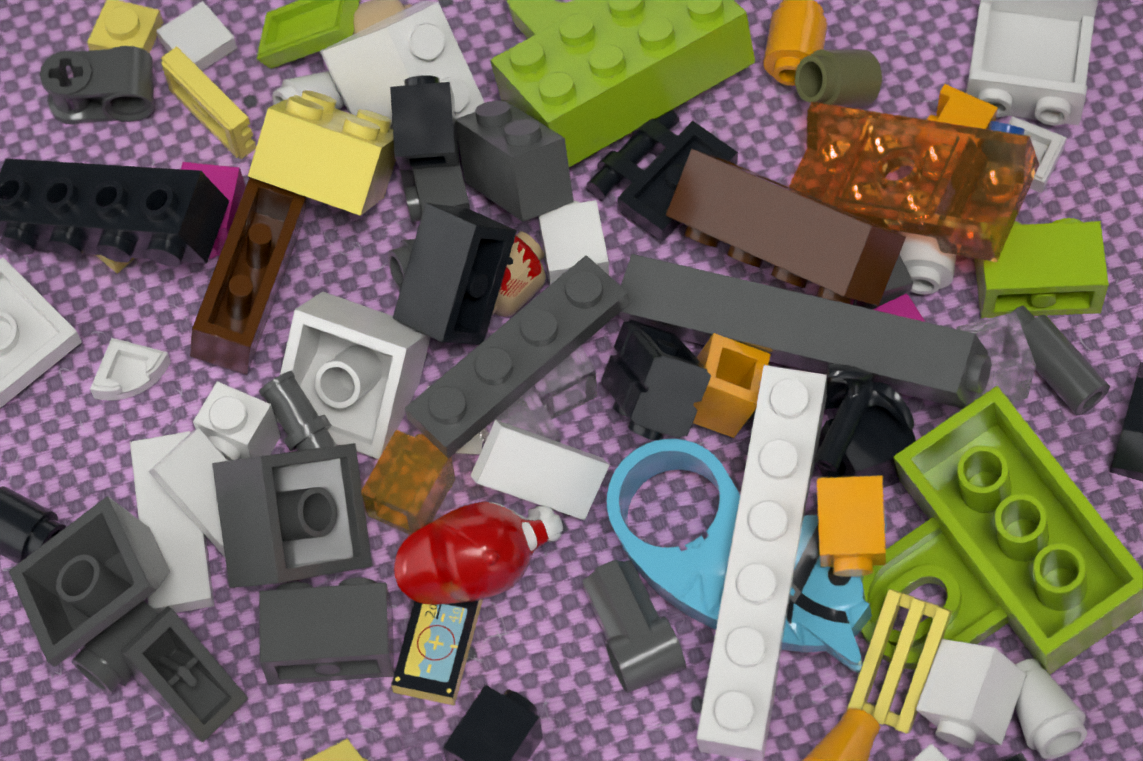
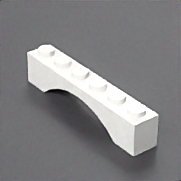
[696,365,827,761]

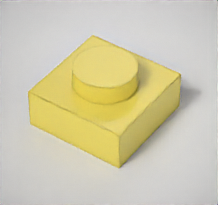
[87,0,163,53]

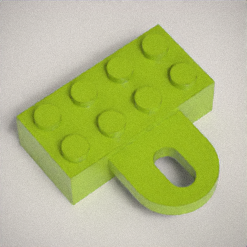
[490,0,756,167]
[861,386,1143,675]

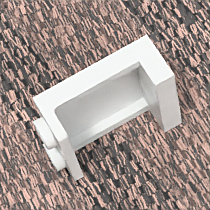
[966,0,1098,125]

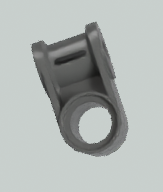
[40,46,154,125]

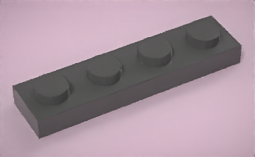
[404,255,629,459]

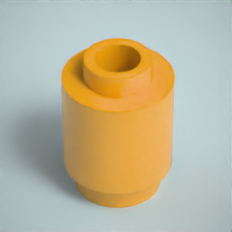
[763,0,828,86]

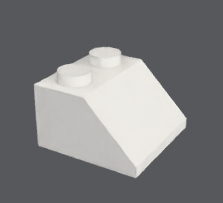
[320,1,485,128]
[274,292,430,460]

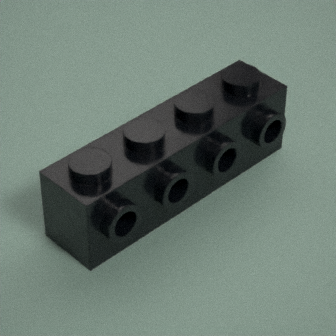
[0,158,229,267]

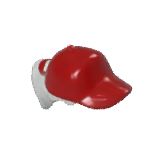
[394,501,563,605]

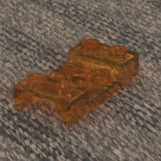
[789,102,1039,262]

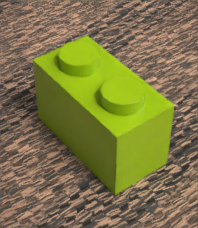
[974,218,1109,318]

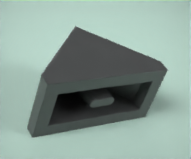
[120,606,248,743]

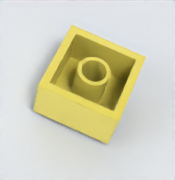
[248,90,396,216]

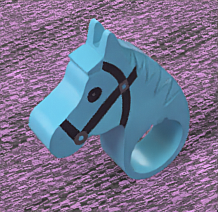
[607,439,887,673]

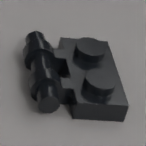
[587,110,738,242]

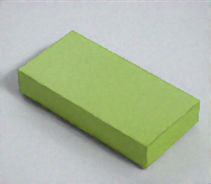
[257,0,360,69]

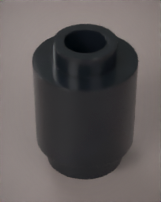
[0,486,66,564]

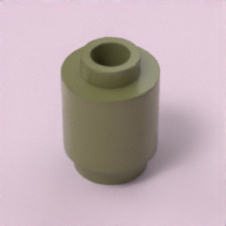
[795,49,882,108]

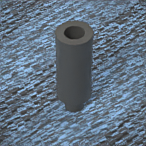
[1006,306,1110,415]

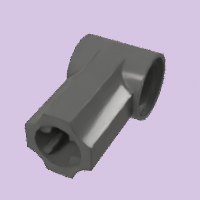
[582,560,686,694]

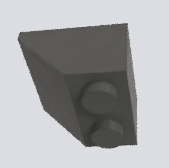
[212,443,372,588]
[9,496,170,667]

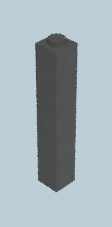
[618,254,991,409]

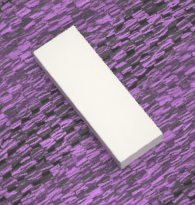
[130,431,215,614]

